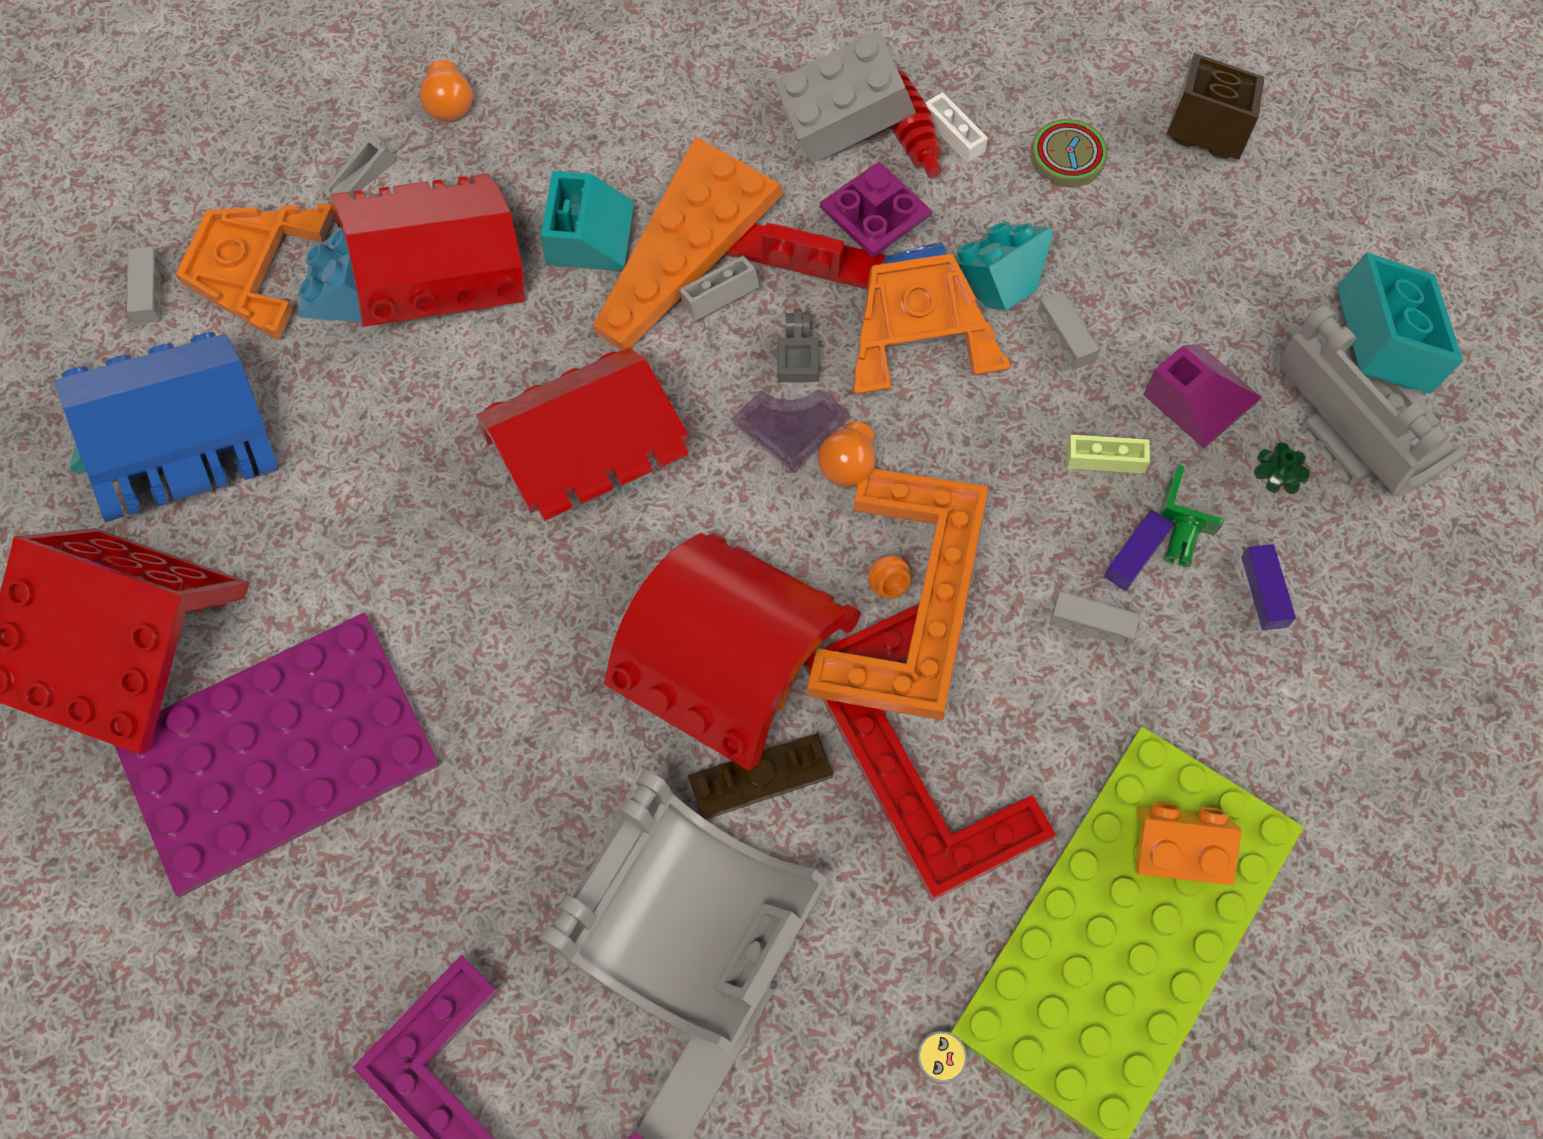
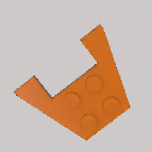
[176,203,334,340]
[852,254,1011,395]

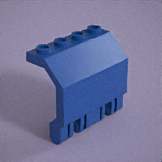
[53,332,278,523]

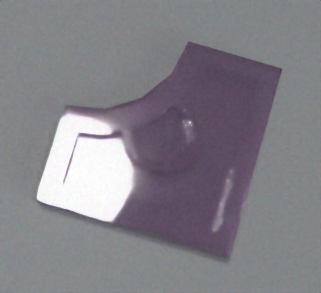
[733,389,850,473]

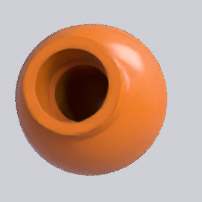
[419,60,473,122]
[817,421,876,488]

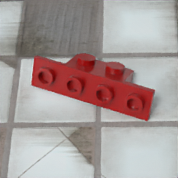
[725,222,887,289]

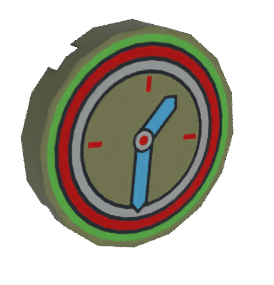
[1031,119,1108,188]

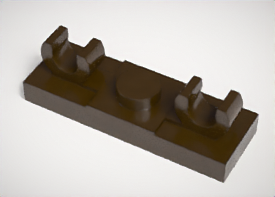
[688,733,833,820]

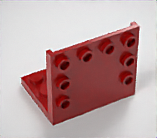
[0,528,250,754]

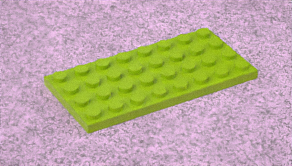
[951,726,1304,1139]

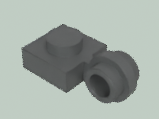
[777,309,819,382]

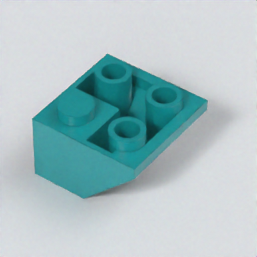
[954,221,1053,310]

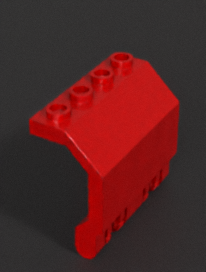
[330,173,525,327]

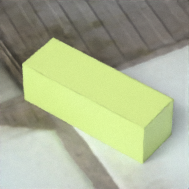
[1066,435,1150,473]

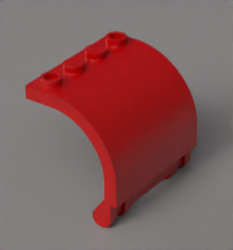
[604,533,861,771]

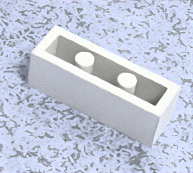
[925,92,988,163]

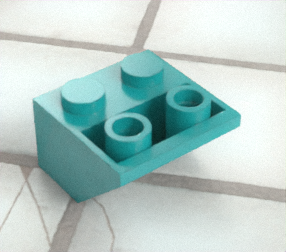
[540,171,634,271]

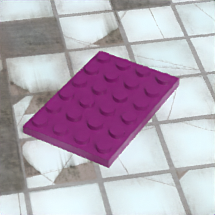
[114,612,440,897]

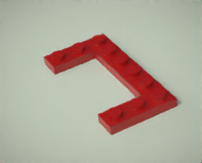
[803,603,1056,902]

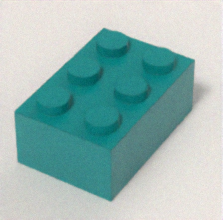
[1337,252,1463,394]

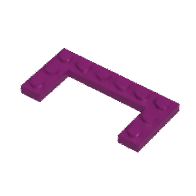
[352,955,644,1139]

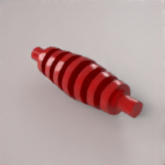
[890,70,942,178]

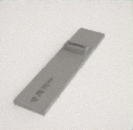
[637,987,774,1139]

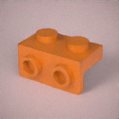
[1134,802,1242,885]

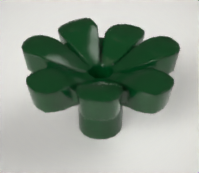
[1254,443,1310,494]

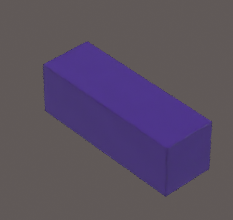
[1104,509,1174,591]
[1241,544,1296,631]

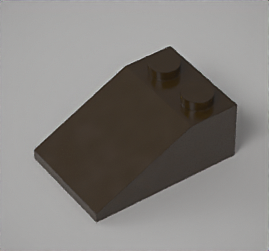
[1166,53,1265,159]

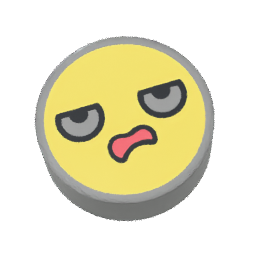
[916,1031,967,1084]

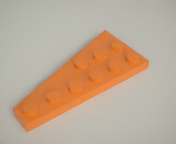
[593,137,783,350]

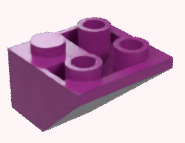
[819,161,932,258]
[1143,344,1261,449]

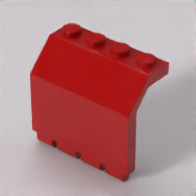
[476,347,688,522]

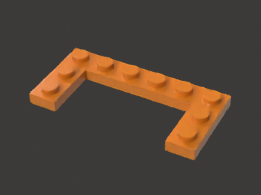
[807,469,989,720]

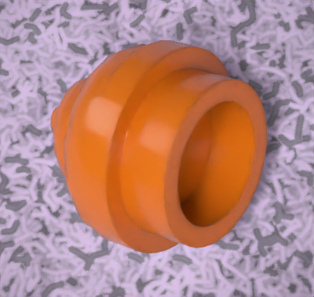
[868,555,911,599]

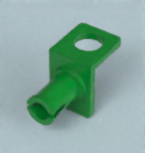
[1160,464,1224,567]

